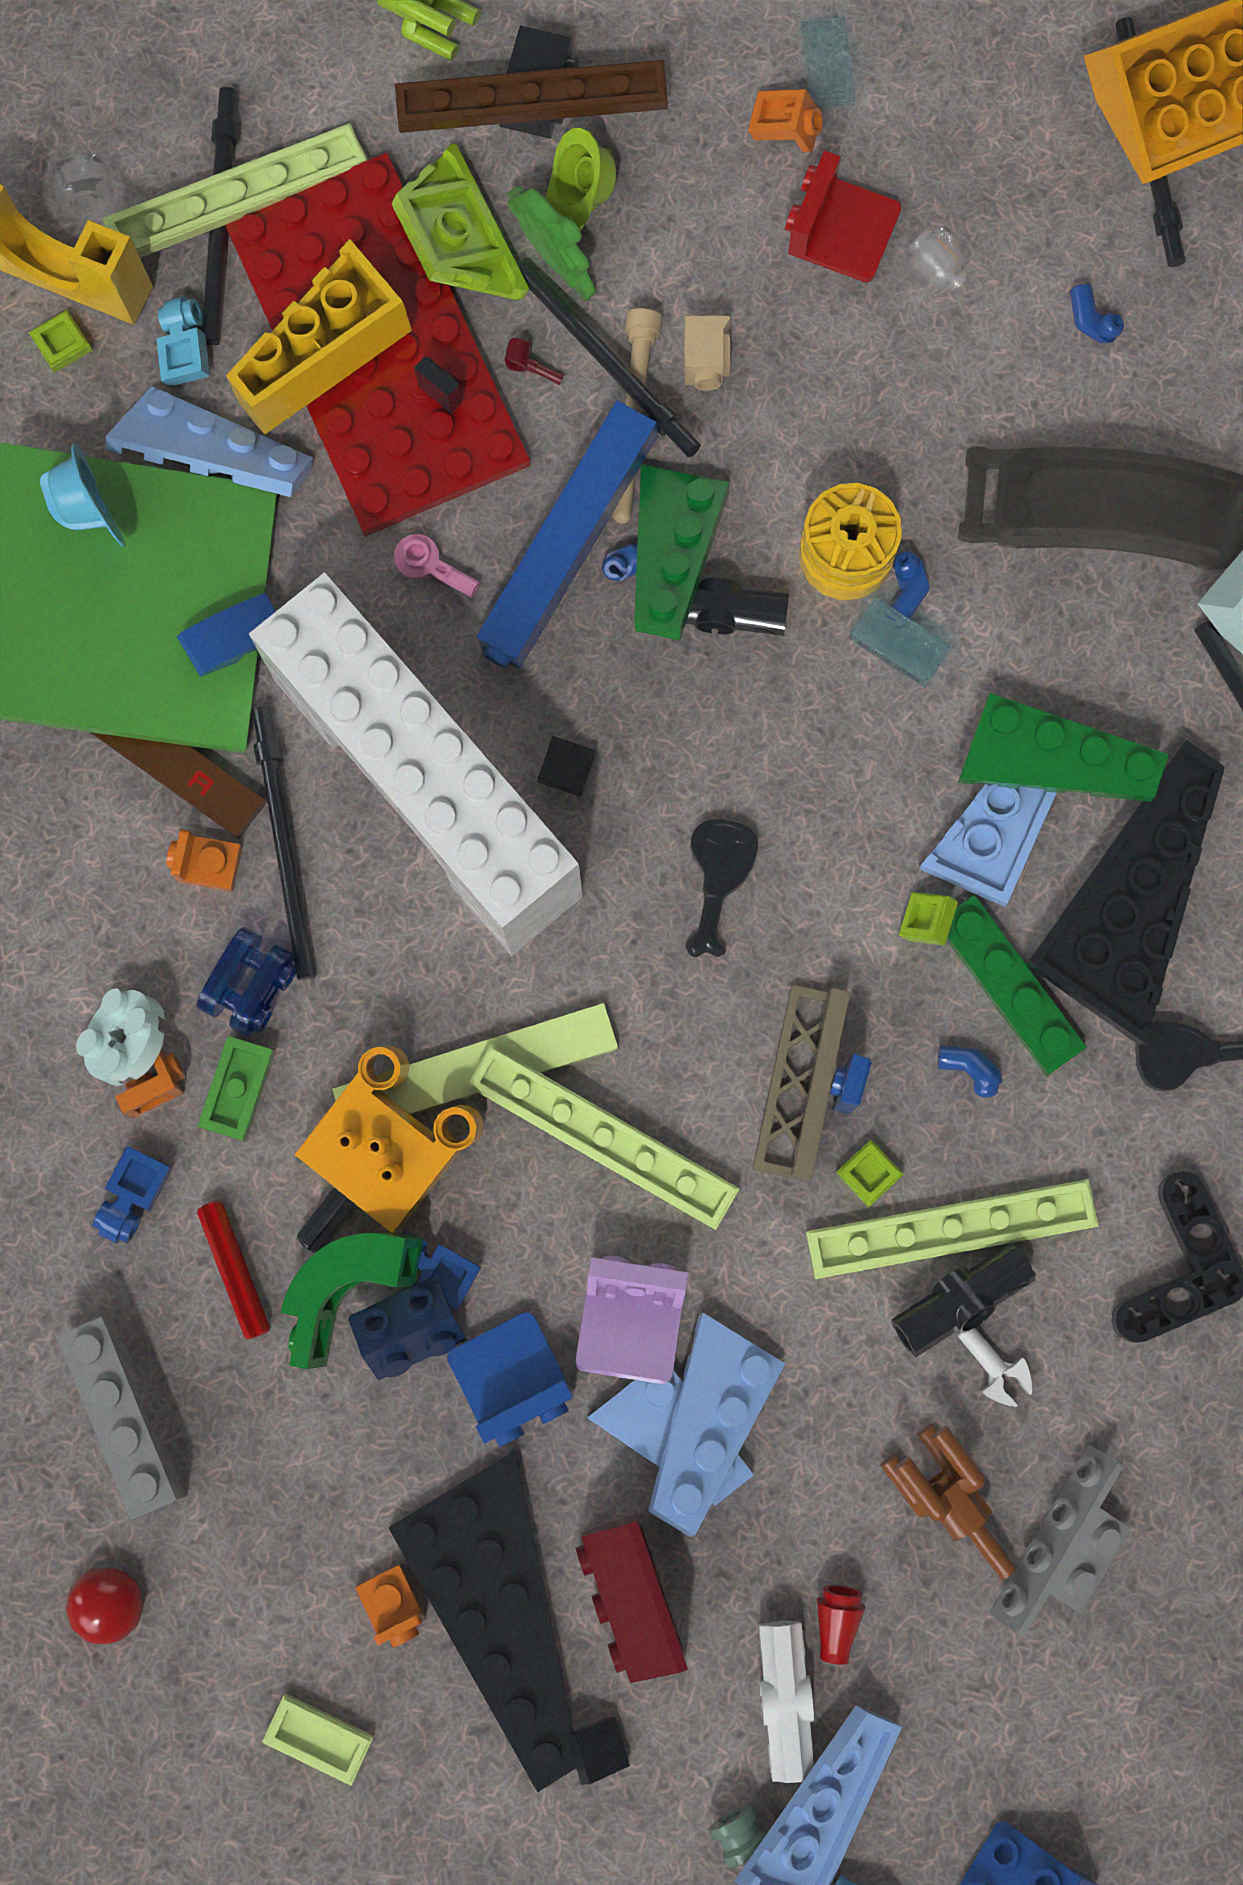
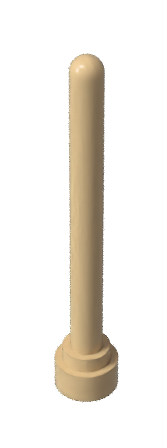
[613,308,662,524]

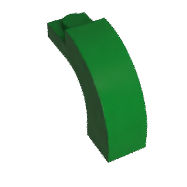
[280,1232,423,1370]

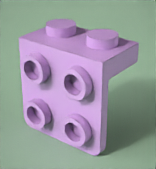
[575,1255,688,1384]

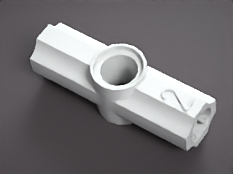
[758,1620,814,1783]

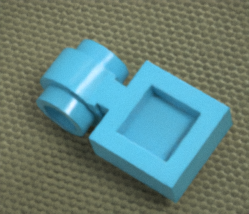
[156,296,210,387]

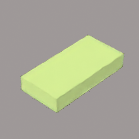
[262,1693,374,1786]

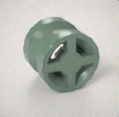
[708,1804,767,1868]

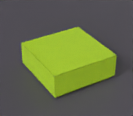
[28,310,93,373]
[898,892,958,946]
[835,1140,904,1208]

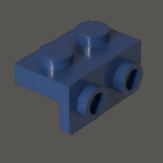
[348,1277,467,1381]

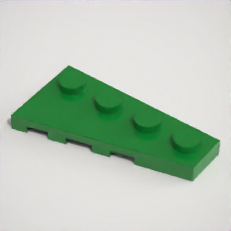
[634,465,729,641]
[958,693,1169,802]

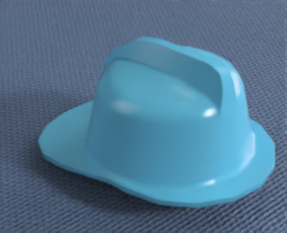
[40,443,126,547]

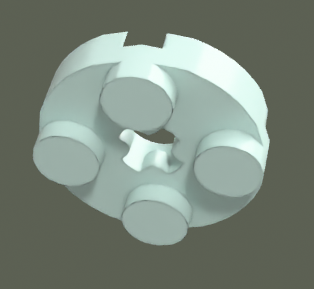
[76,988,165,1086]

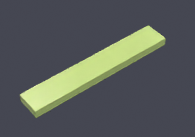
[102,123,367,258]
[332,1003,618,1115]
[467,1045,740,1230]
[806,1179,1099,1279]

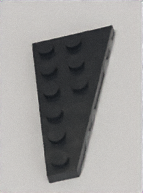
[1026,740,1225,1048]
[388,1450,576,1793]

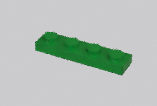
[947,895,1087,1076]

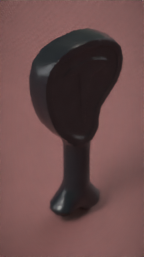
[685,819,758,957]
[1135,1022,1243,1092]

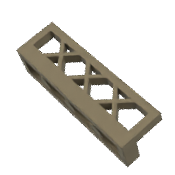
[752,984,850,1182]

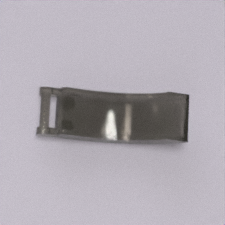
[958,447,1243,569]

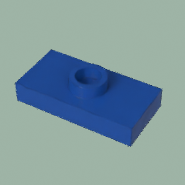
[829,1054,872,1114]

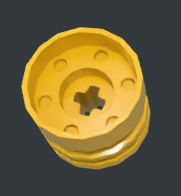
[799,483,902,600]

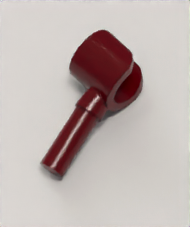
[504,338,564,385]

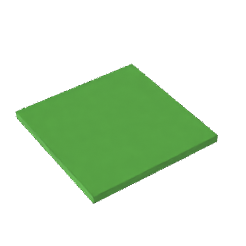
[0,442,277,754]

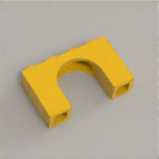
[0,184,153,325]

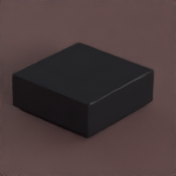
[414,356,462,414]
[537,736,596,797]
[566,1717,630,1785]

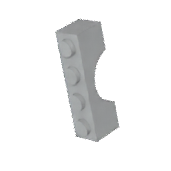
[56,1316,187,1521]

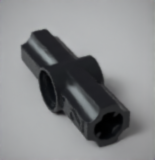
[686,577,789,636]
[891,1243,1036,1358]

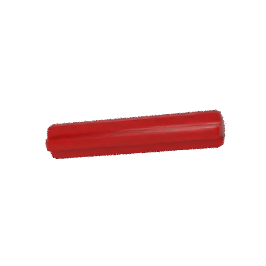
[197,1201,270,1339]

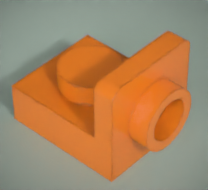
[748,89,823,152]
[166,829,243,892]
[115,1049,185,1119]
[355,1563,426,1648]

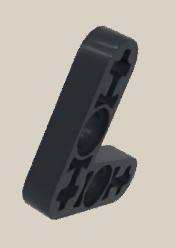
[1111,1171,1243,1343]

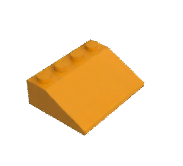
[1083,0,1243,184]

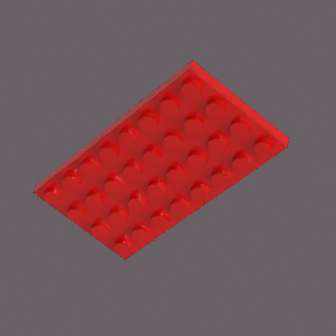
[225,153,531,537]

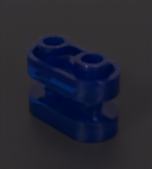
[197,927,298,1036]

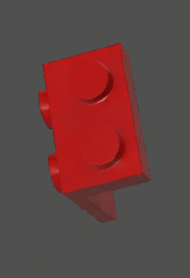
[785,150,901,282]

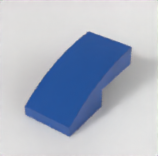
[177,593,276,677]

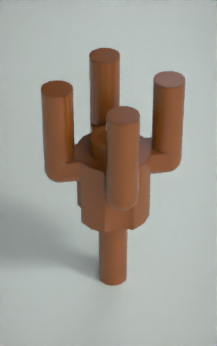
[880,1423,1016,1580]

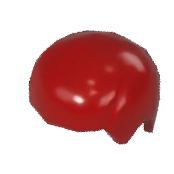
[65,1568,144,1645]

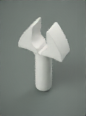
[958,1328,1032,1407]

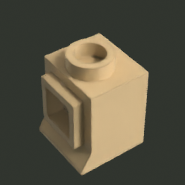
[684,316,730,391]

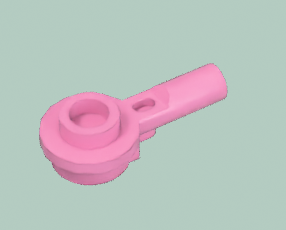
[394,534,480,598]

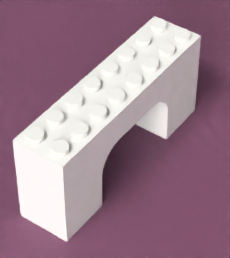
[249,572,583,956]

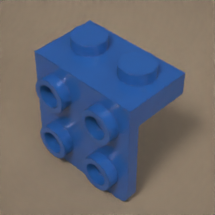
[447,1312,574,1447]
[960,1822,1099,1885]

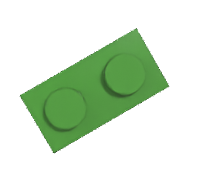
[197,1036,275,1142]

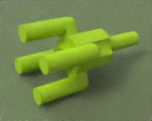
[377,0,481,61]

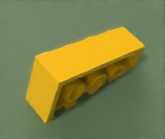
[226,239,412,435]

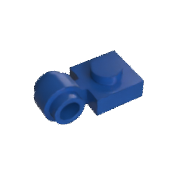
[92,1146,173,1244]
[402,1229,482,1310]

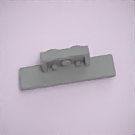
[991,1446,1131,1636]

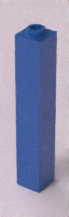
[476,400,658,669]

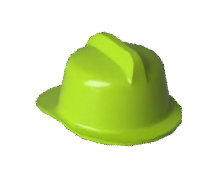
[545,127,616,230]

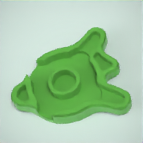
[507,186,596,301]

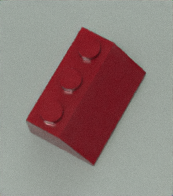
[575,1513,688,1683]

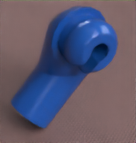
[1070,284,1124,343]
[602,544,638,581]
[888,551,930,623]
[937,1045,1002,1098]

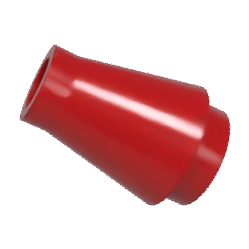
[817,1585,866,1665]

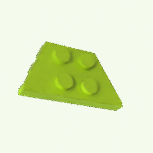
[392,143,529,300]

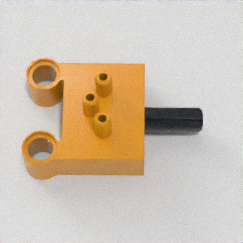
[294,1046,484,1253]

